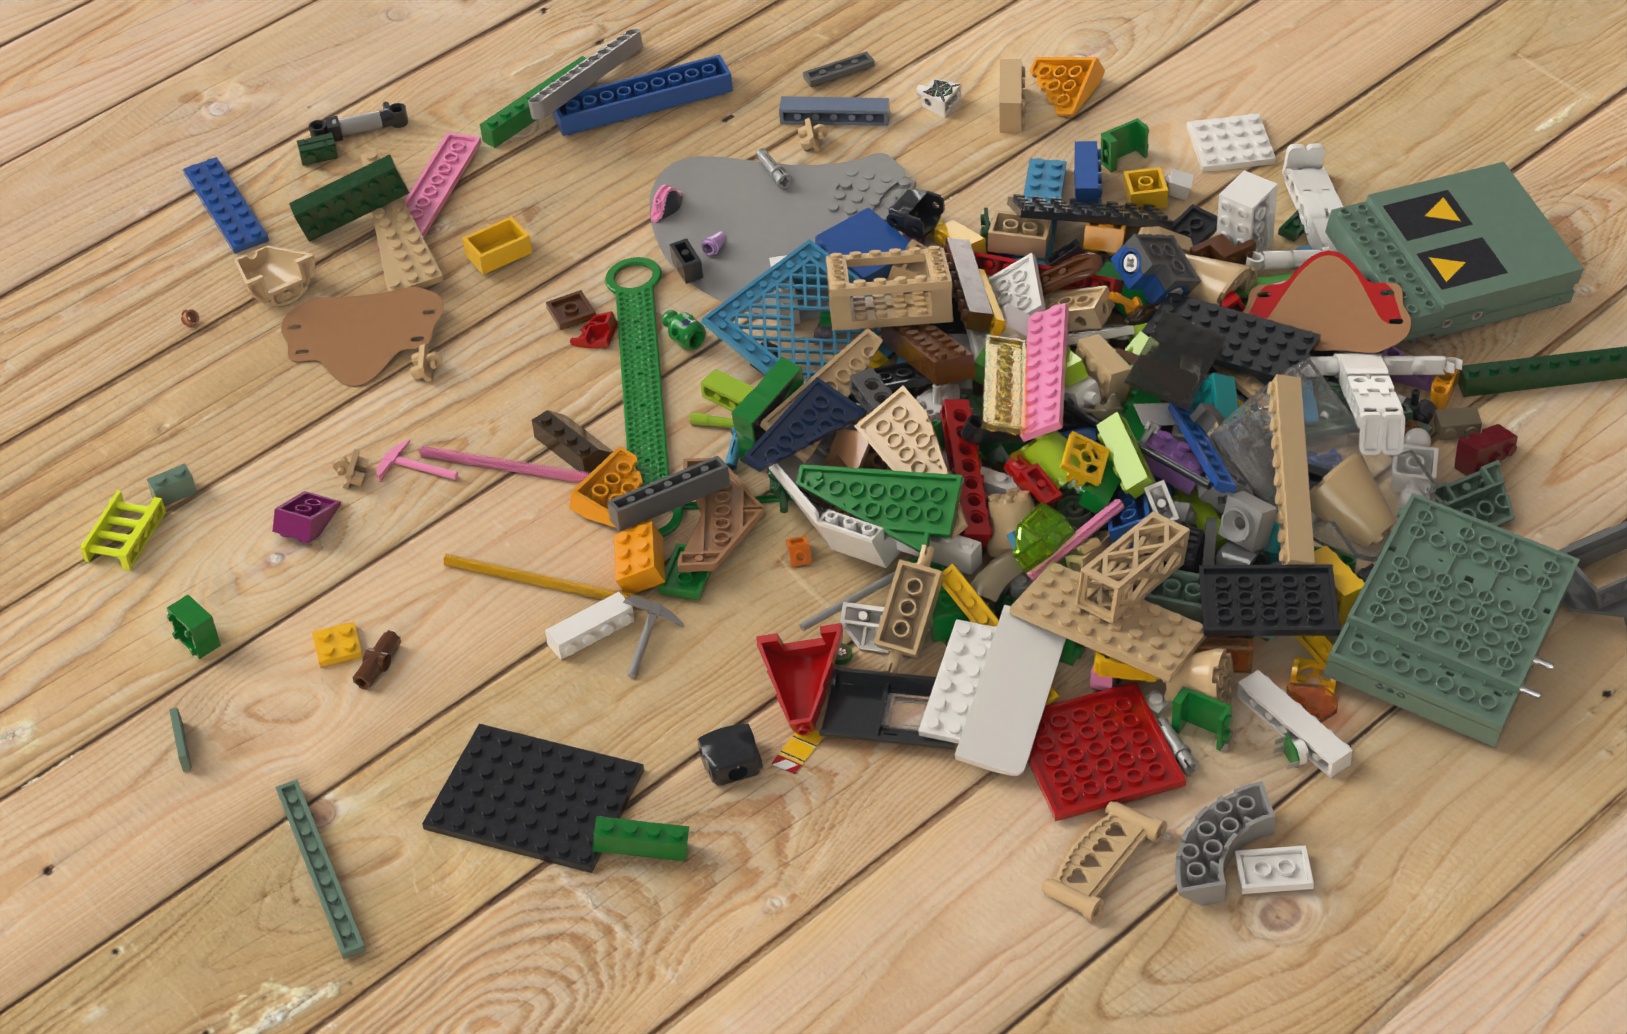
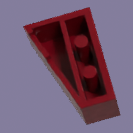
[1454,424,1518,476]

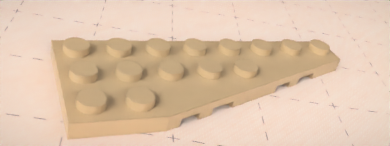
[855,386,968,540]

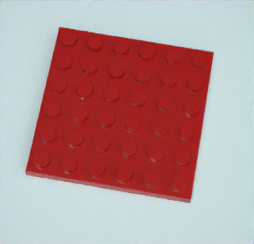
[1028,682,1186,821]

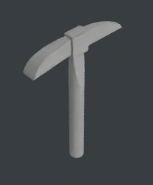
[623,596,683,678]

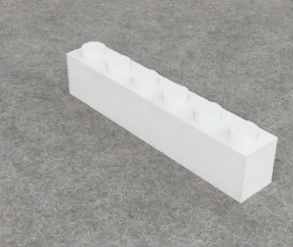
[1237,670,1353,778]

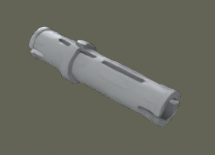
[1156,717,1198,774]

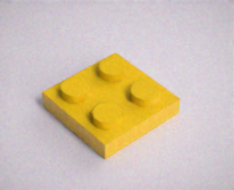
[312,621,363,668]

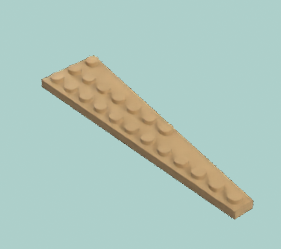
[361,150,444,292]

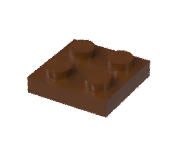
[546,290,596,330]

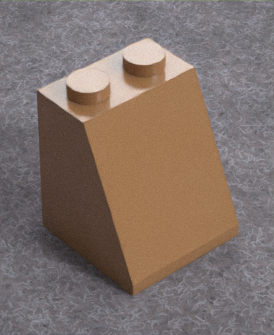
[824,429,891,470]

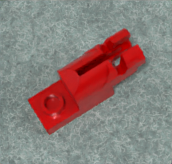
[1004,455,1063,508]

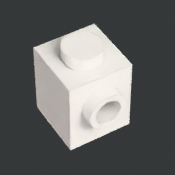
[1165,168,1194,201]

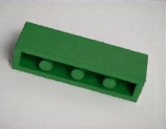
[593,816,689,861]

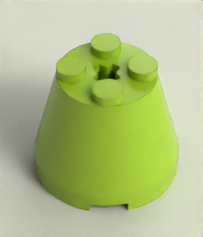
[1019,431,1092,489]

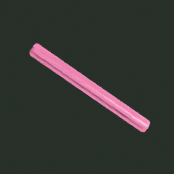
[1026,499,1124,581]

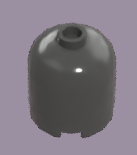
[1214,542,1269,565]

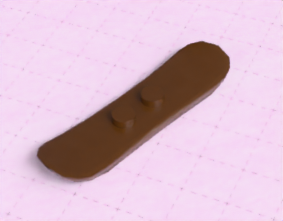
[1039,252,1103,296]

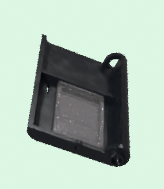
[819,667,956,750]

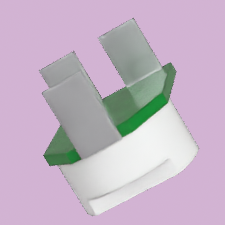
[1273,734,1309,770]

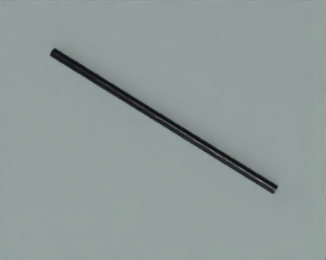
[1064,400,1213,490]

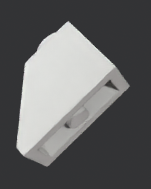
[1144,480,1182,524]

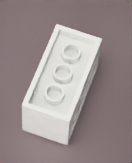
[1217,170,1278,254]

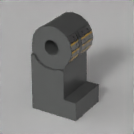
[1190,403,1231,443]

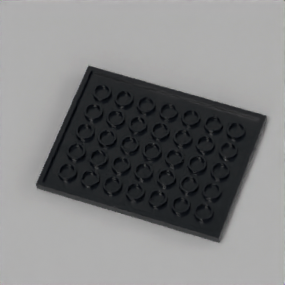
[422,724,644,873]

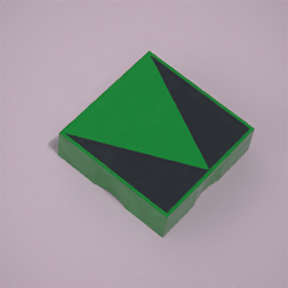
[731,357,804,471]

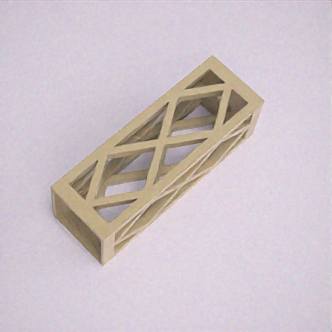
[1075,511,1190,624]

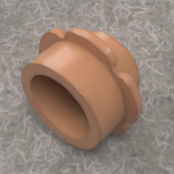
[181,309,199,328]

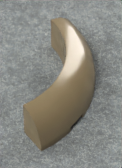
[971,548,1067,604]

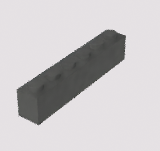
[607,456,730,531]

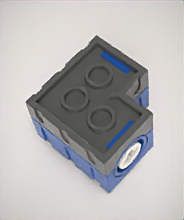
[1111,233,1201,306]

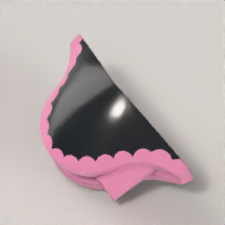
[651,184,683,223]

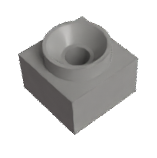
[1218,491,1278,552]

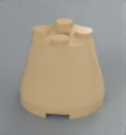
[986,488,1046,557]
[1162,648,1234,705]

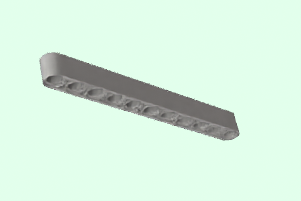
[528,29,643,119]

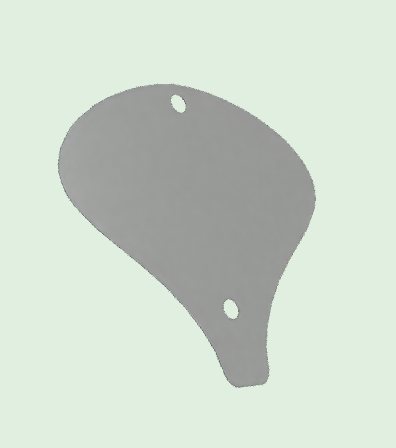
[650,153,906,320]

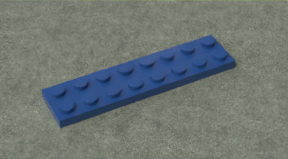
[183,157,269,254]

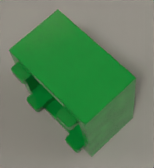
[167,595,221,659]

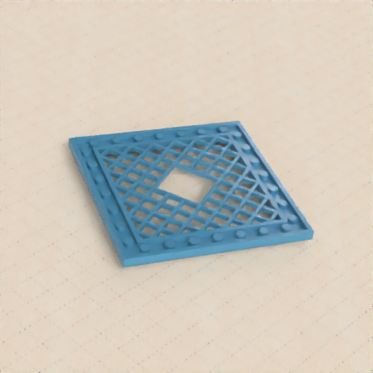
[701,239,896,382]

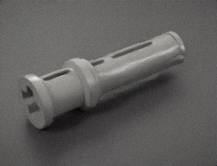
[756,148,792,189]

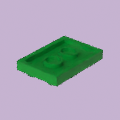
[658,543,712,601]

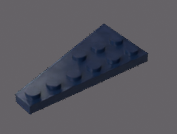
[743,377,867,472]

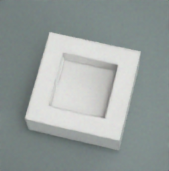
[1145,689,1172,717]

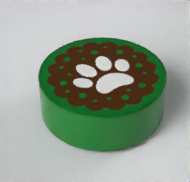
[835,643,852,665]

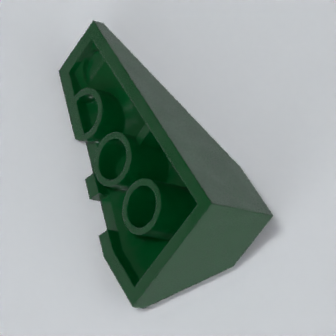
[963,394,1029,468]

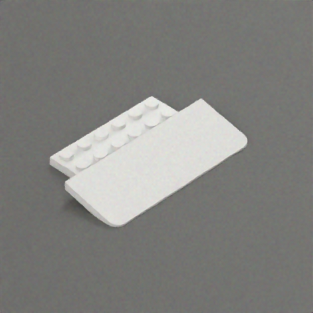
[918,605,1066,776]

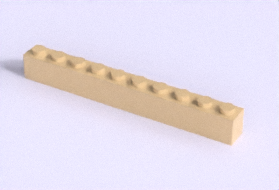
[1267,374,1315,565]

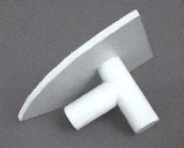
[915,383,960,411]

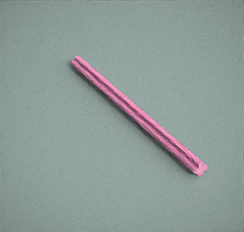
[419,445,591,483]

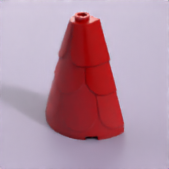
[756,623,843,736]

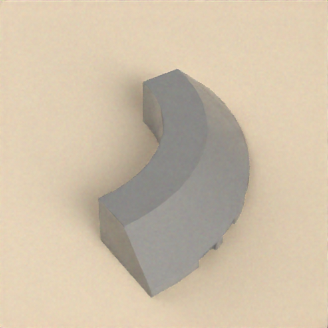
[1175,781,1275,906]

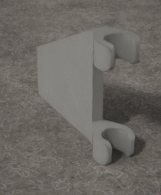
[1140,421,1161,444]

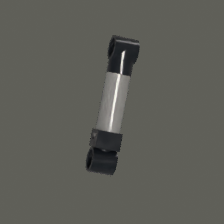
[309,102,408,142]

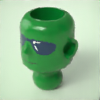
[662,310,706,350]

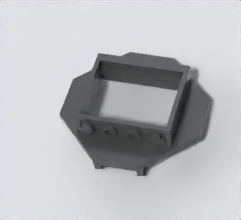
[1559,521,1627,626]

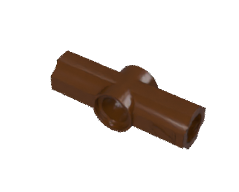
[353,630,401,690]

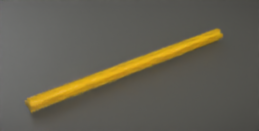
[443,553,642,607]

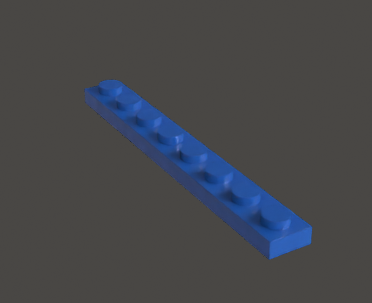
[1167,401,1237,493]

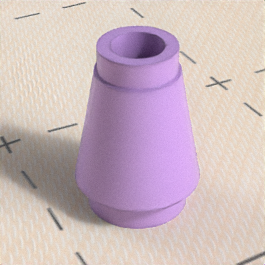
[701,232,727,256]

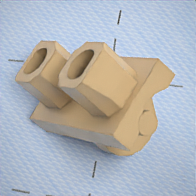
[797,118,828,152]
[410,344,442,382]
[333,449,369,489]

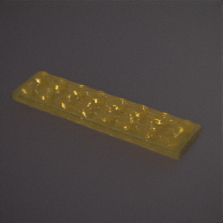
[982,334,1027,435]

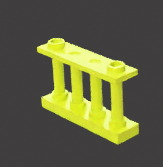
[81,490,166,570]

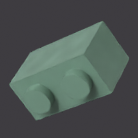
[147,464,197,506]

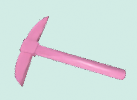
[376,440,458,482]

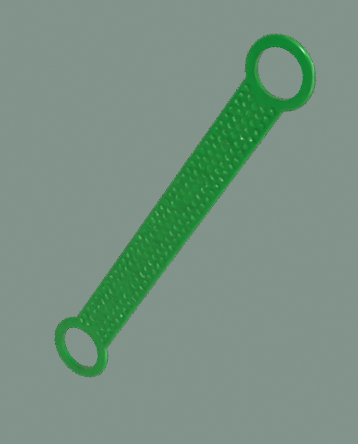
[605,257,683,537]

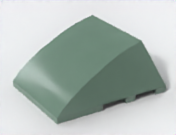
[1427,460,1515,526]

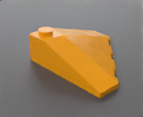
[1030,57,1105,116]
[569,446,651,530]

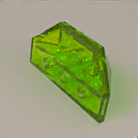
[1013,502,1076,573]

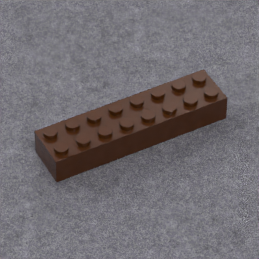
[880,323,976,386]

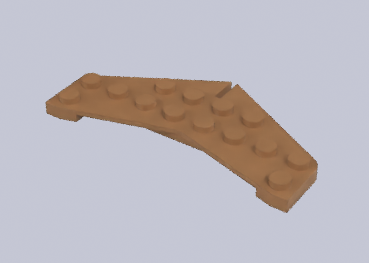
[678,458,764,572]

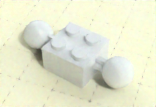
[1391,428,1439,509]

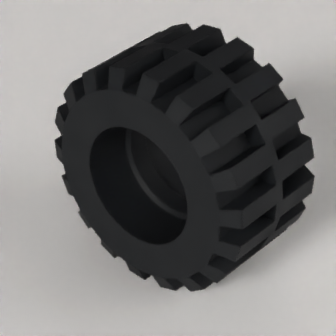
[1163,524,1205,573]

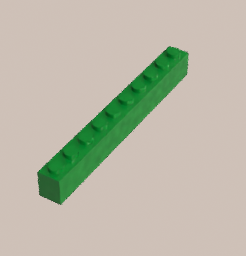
[1078,374,1165,514]

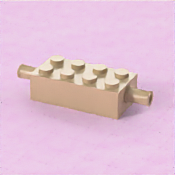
[874,545,945,673]

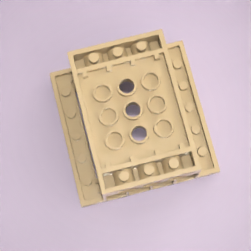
[826,246,953,331]

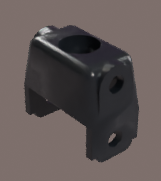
[886,188,945,240]
[697,724,763,786]

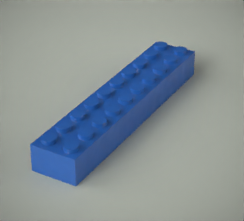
[552,54,733,136]

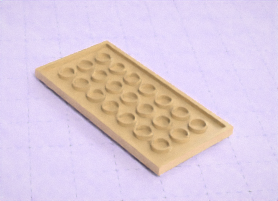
[1009,562,1207,682]

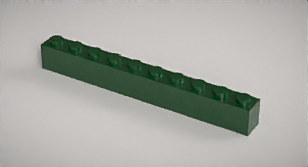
[1458,346,1627,397]

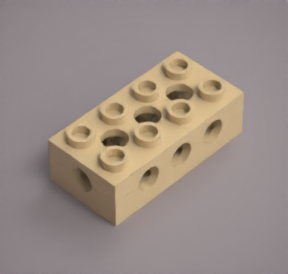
[1043,286,1115,332]

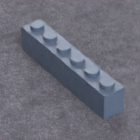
[779,96,890,126]

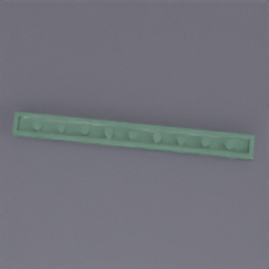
[276,780,366,959]

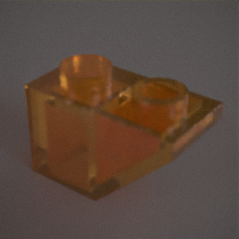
[1286,682,1339,723]

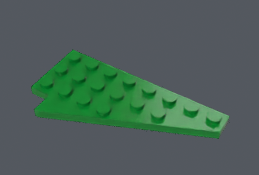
[796,464,964,553]

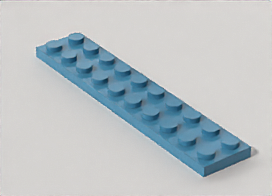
[1012,158,1067,265]

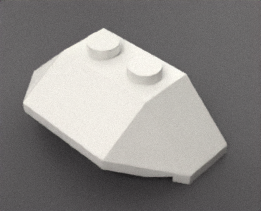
[840,602,890,653]

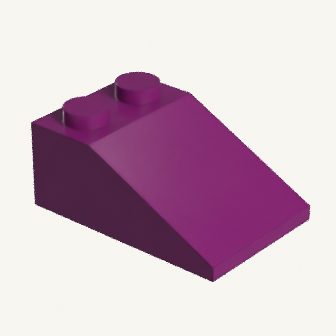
[272,491,341,543]

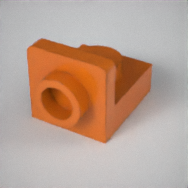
[785,536,812,567]

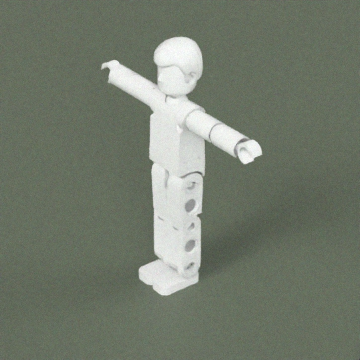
[1246,143,1343,270]
[1298,350,1463,455]

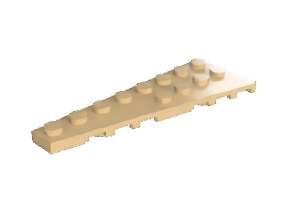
[760,328,883,464]

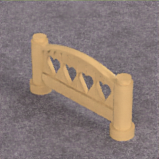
[1041,801,1167,921]

